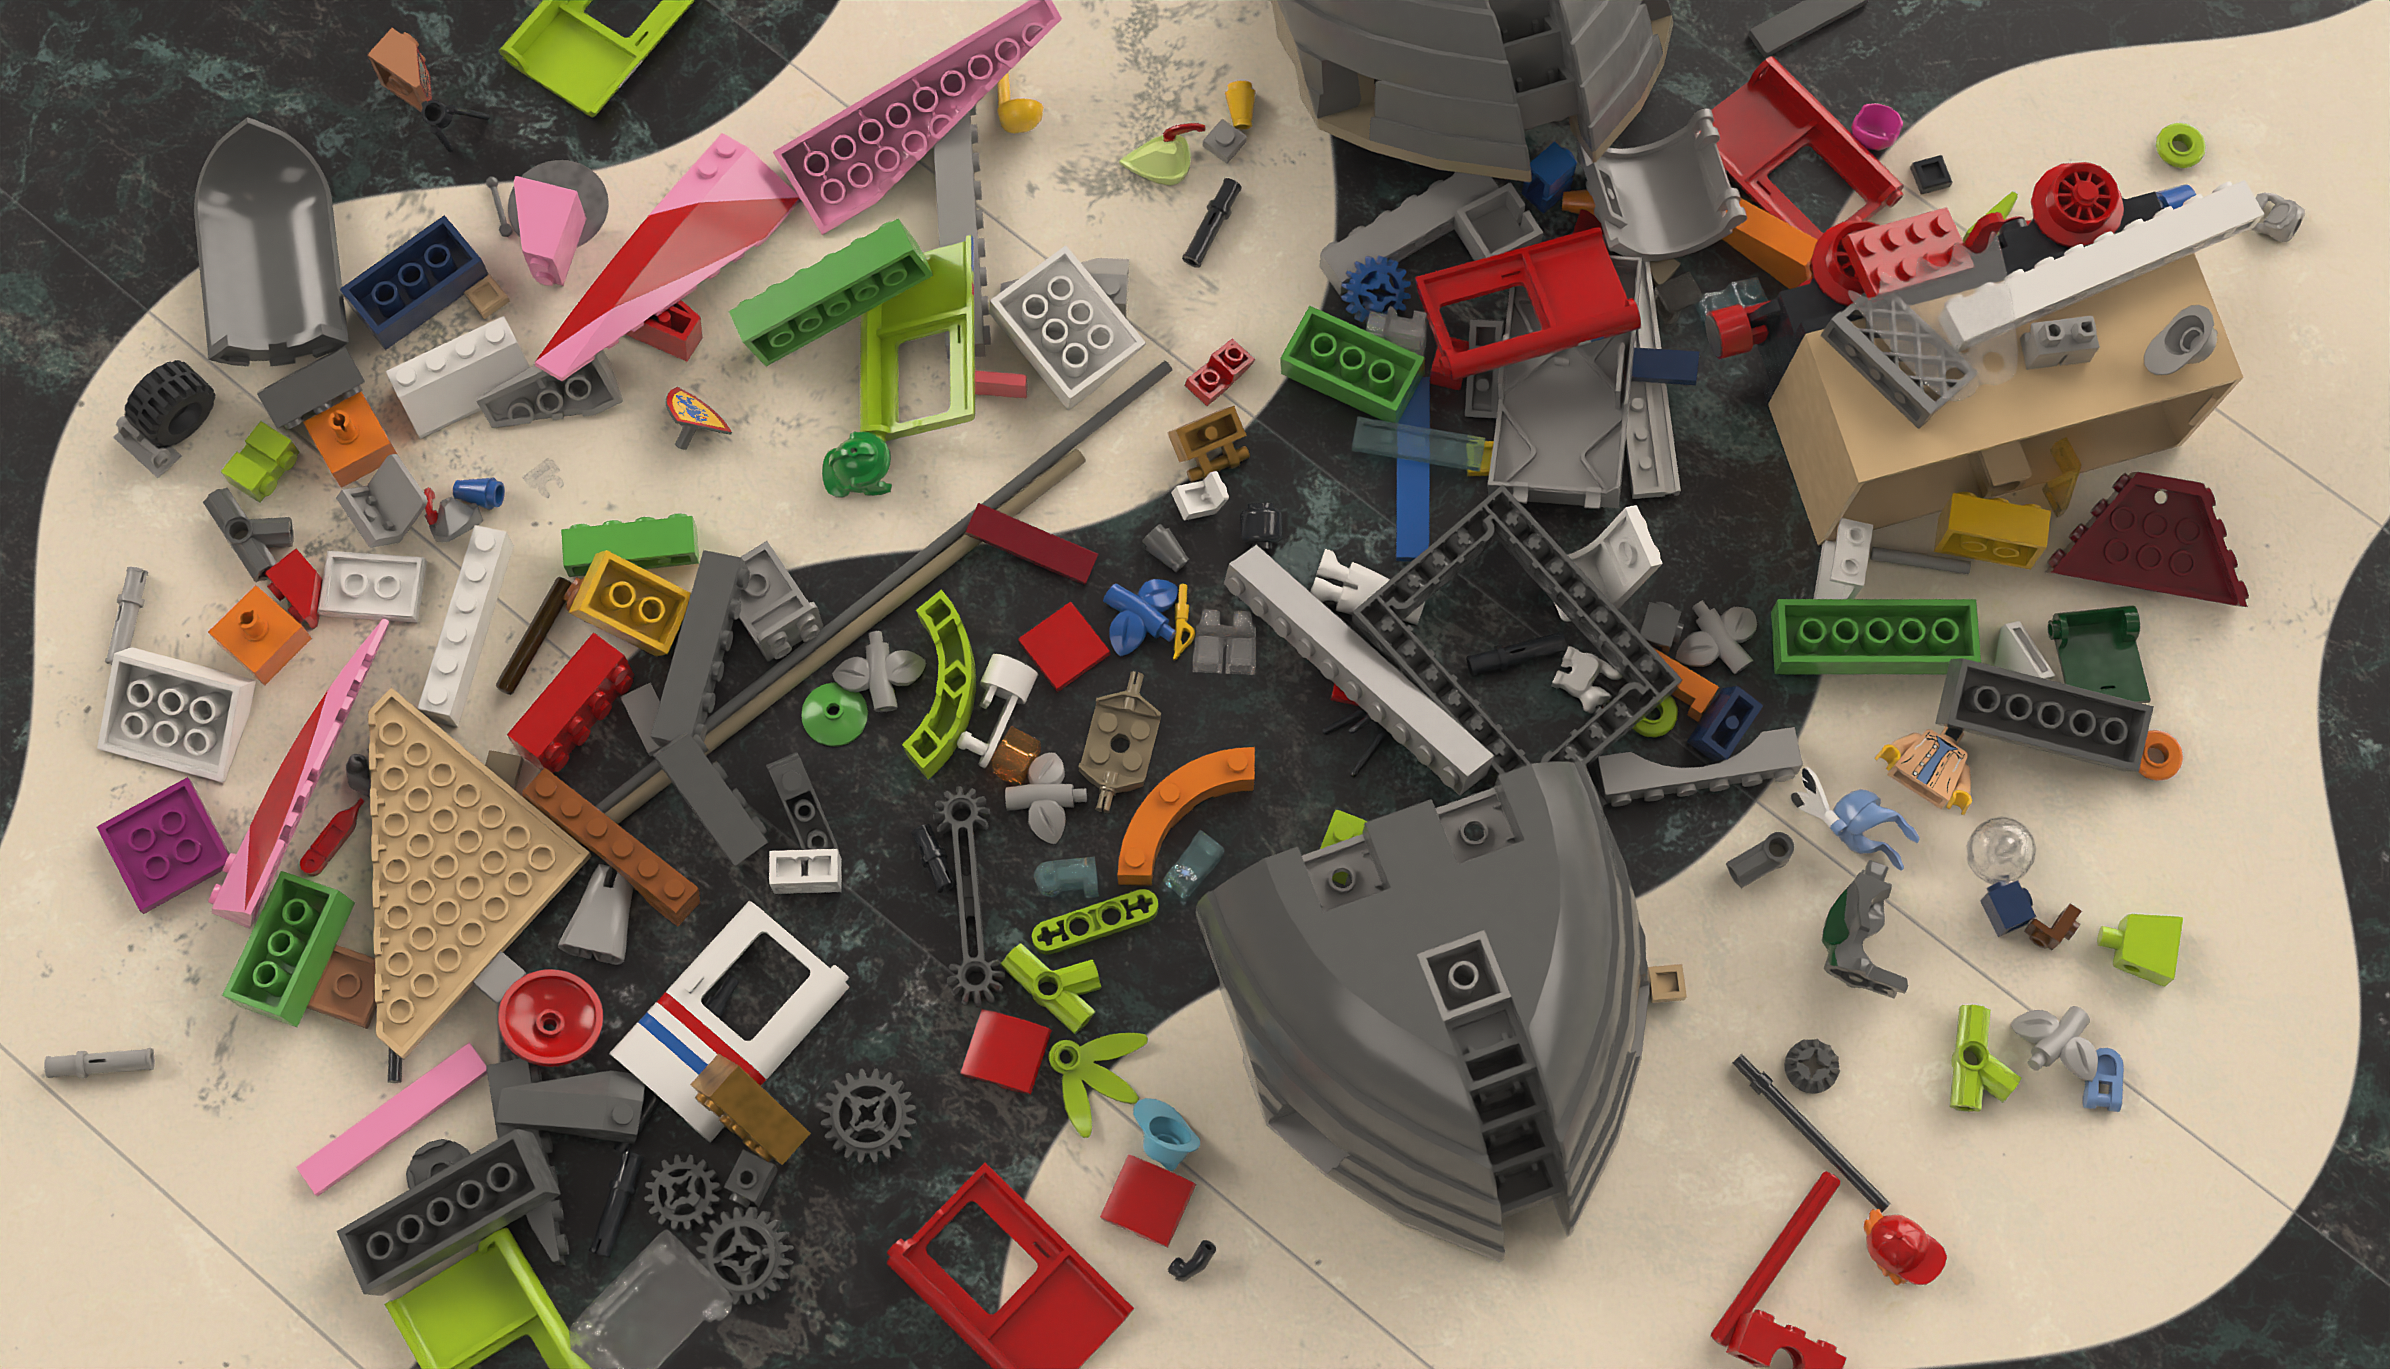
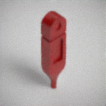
[300,798,365,876]

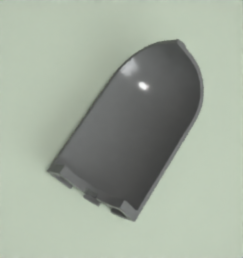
[194,117,349,366]

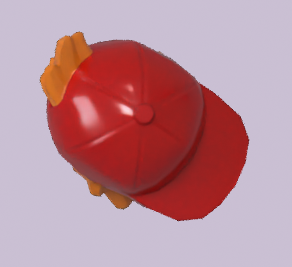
[1863,1209,1947,1285]

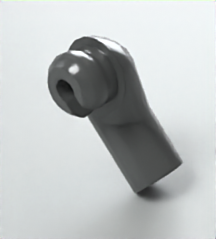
[346,754,371,798]

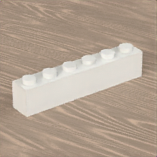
[418,525,514,727]

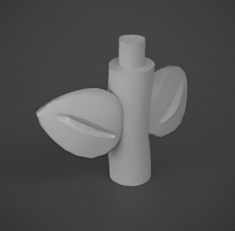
[1675,600,1757,675]
[832,631,926,712]
[1005,753,1087,844]
[2011,1006,2098,1082]

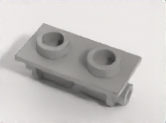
[113,416,182,478]

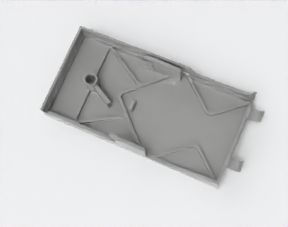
[1488,249,1642,509]

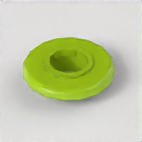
[2156,123,2206,168]
[1633,695,1678,737]

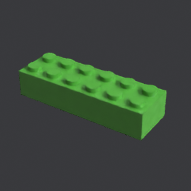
[729,218,933,366]
[1771,599,1981,675]

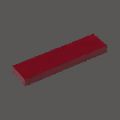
[965,503,1098,585]

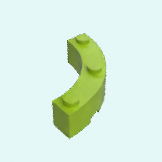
[902,589,976,780]

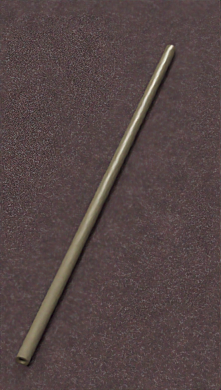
[605,449,1086,824]

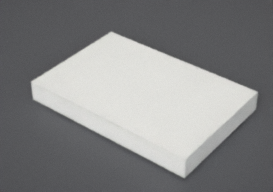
[317,551,427,623]

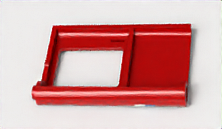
[1699,56,1904,240]
[1415,226,1641,381]
[887,1163,1134,1369]

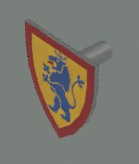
[665,387,732,450]

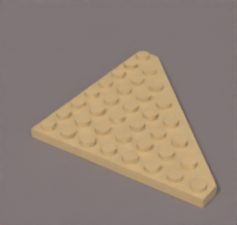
[368,687,591,1060]

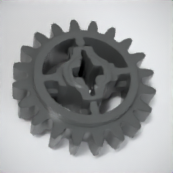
[821,1068,917,1165]
[696,1207,794,1305]

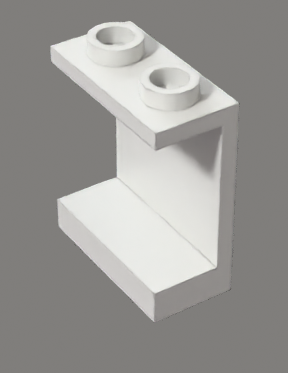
[1814,518,1873,599]

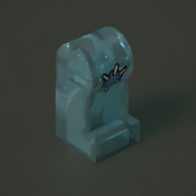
[1163,830,1224,899]
[1034,857,1099,898]

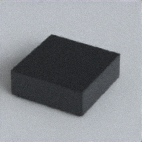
[1910,155,1952,195]

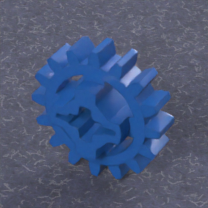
[1341,255,1411,326]

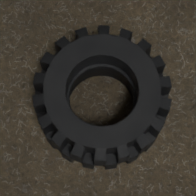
[124,360,215,448]

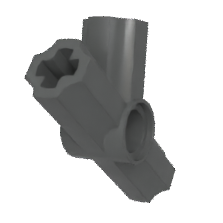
[203,488,294,582]

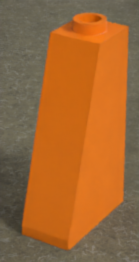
[1722,198,1818,289]

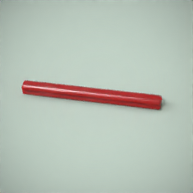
[1711,1171,1841,1347]

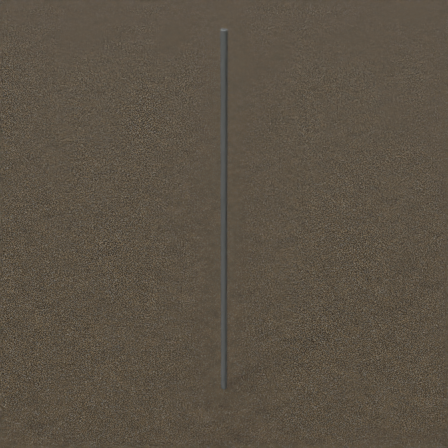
[573,361,1172,839]

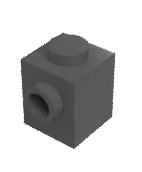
[1639,602,1684,655]
[724,1150,778,1208]

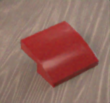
[961,1009,1052,1095]
[1100,1154,1196,1248]

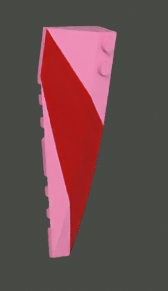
[208,619,389,929]

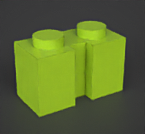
[220,421,300,503]

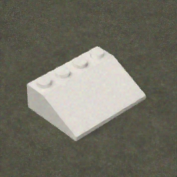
[989,245,1146,410]
[97,647,256,782]

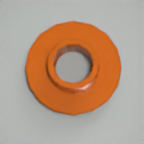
[2139,730,2183,781]

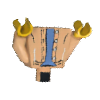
[1875,727,1972,815]

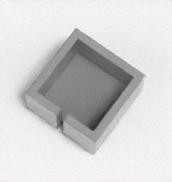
[1453,182,1543,261]

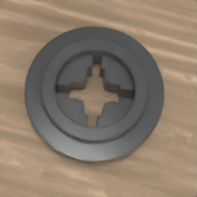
[1784,1039,1840,1094]

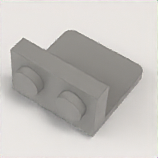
[336,454,428,548]

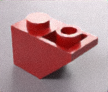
[265,548,322,630]

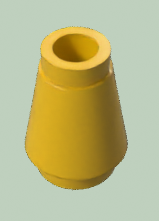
[1225,81,1256,130]

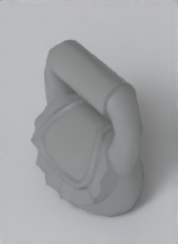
[2251,192,2305,242]

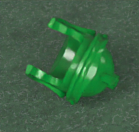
[822,431,892,498]

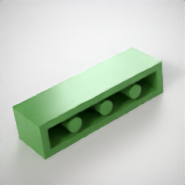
[561,513,699,577]

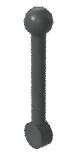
[486,177,513,237]

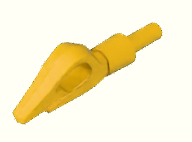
[1173,584,1195,660]

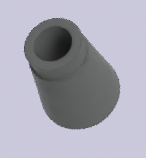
[1142,524,1190,573]

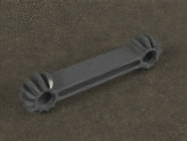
[933,786,1005,1008]

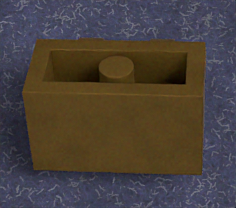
[1167,406,1250,482]

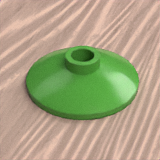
[802,682,868,747]

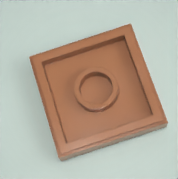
[307,945,377,1029]

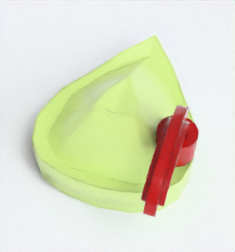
[1119,123,1206,186]

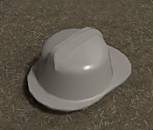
[2144,305,2218,375]

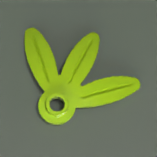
[1049,1033,1148,1138]

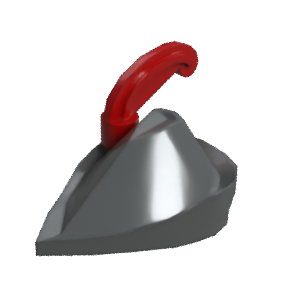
[423,487,483,542]

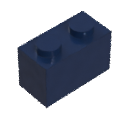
[1687,686,1763,761]

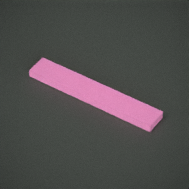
[296,1042,487,1196]

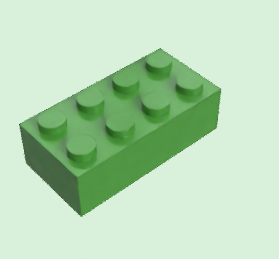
[1280,305,1425,426]
[222,871,355,1027]

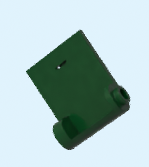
[2048,605,2151,703]

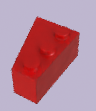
[625,300,703,362]

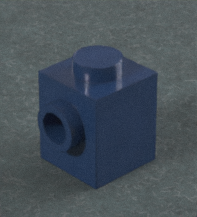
[1980,880,2036,937]

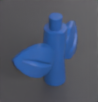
[1103,579,1178,656]

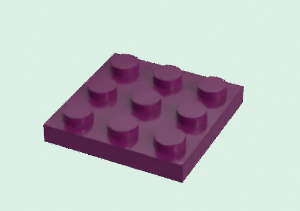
[96,777,230,914]

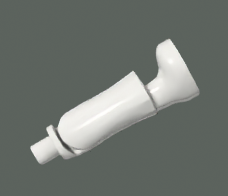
[1310,549,1425,625]

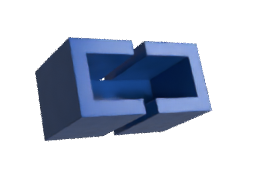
[1522,141,1577,214]

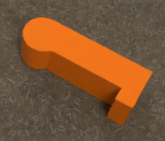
[1654,648,1719,722]

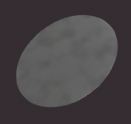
[508,160,609,247]

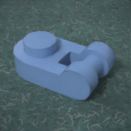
[2083,1048,2124,1112]

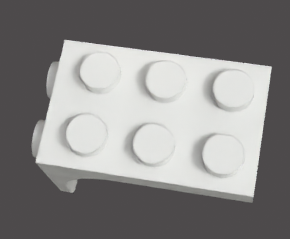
[1555,505,1663,622]

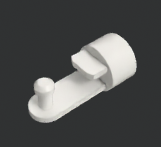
[957,654,1038,768]

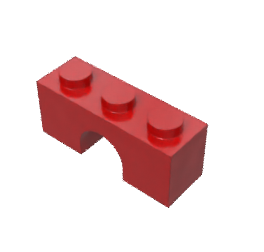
[1726,1309,1847,1369]

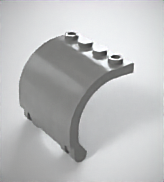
[1575,109,1747,261]

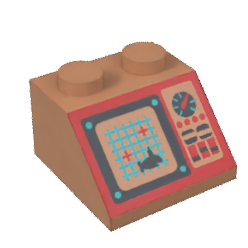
[368,28,432,112]

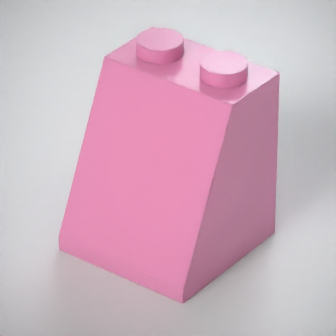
[514,176,586,286]

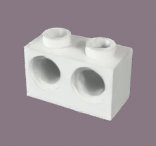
[769,849,841,894]

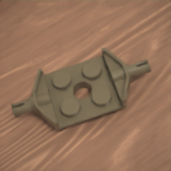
[1079,671,1161,813]

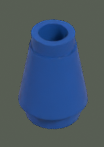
[453,477,505,510]

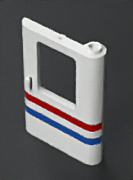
[609,901,849,1142]

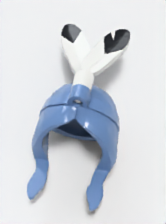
[1791,767,1920,870]

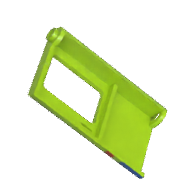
[860,235,975,443]

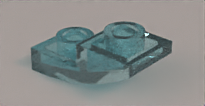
[1694,277,1768,329]

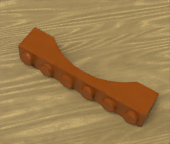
[522,768,700,927]

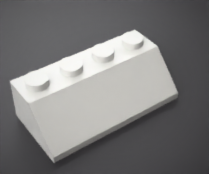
[386,316,530,439]

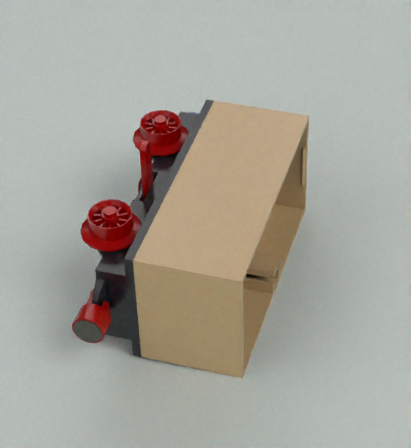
[1705,162,2244,545]

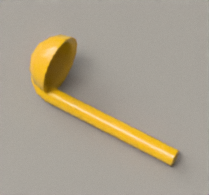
[997,72,1044,134]

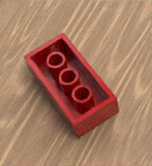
[507,632,635,773]

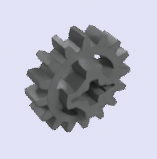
[644,1155,722,1232]

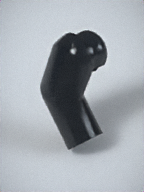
[1168,1240,1216,1282]

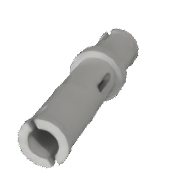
[105,567,149,665]
[44,1048,155,1078]

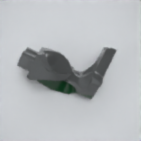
[1822,860,1908,999]

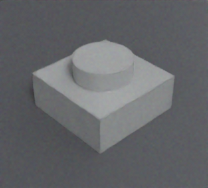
[1203,119,1247,164]

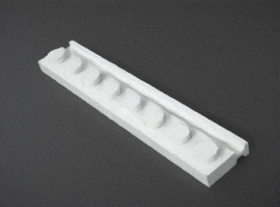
[1625,261,1681,499]

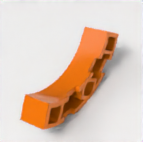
[1118,747,1255,886]

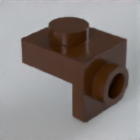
[2024,903,2082,951]

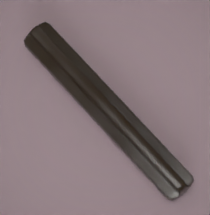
[496,577,572,695]

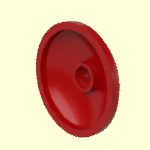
[498,969,603,1067]

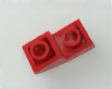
[1184,338,1255,406]

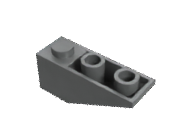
[766,752,839,850]

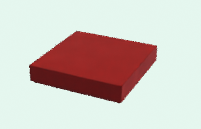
[1018,602,1110,692]

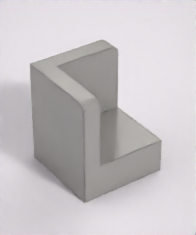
[473,951,526,1006]

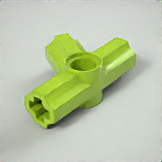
[1000,943,1101,1034]
[1949,1004,2022,1112]

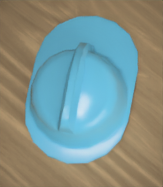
[1133,1098,1200,1171]

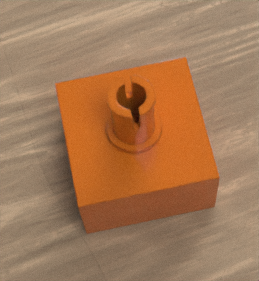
[303,391,398,488]
[208,585,312,686]

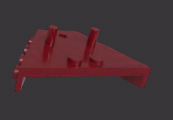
[2045,472,2249,607]

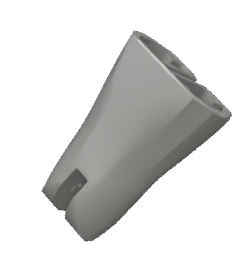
[558,864,634,965]

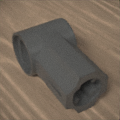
[1726,832,1794,889]

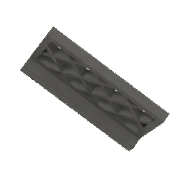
[1820,292,1979,429]

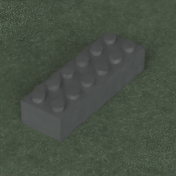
[1935,658,2154,772]
[336,1129,561,1296]

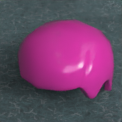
[1851,104,1903,151]

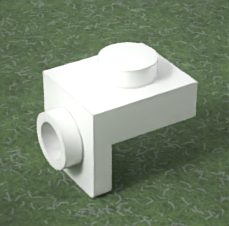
[1171,471,1229,520]

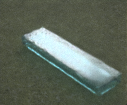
[1352,417,1485,472]

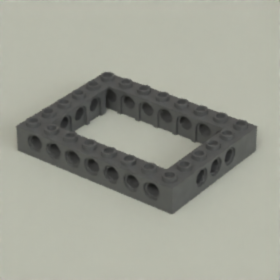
[1352,485,1682,780]

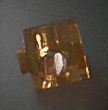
[991,726,1041,784]

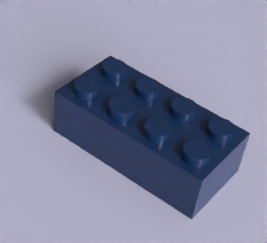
[340,215,489,350]

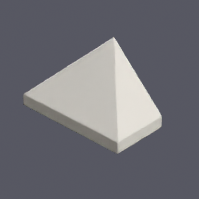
[1994,621,2055,680]

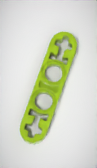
[1032,889,1158,955]

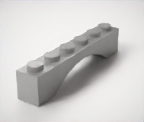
[1594,727,1803,806]

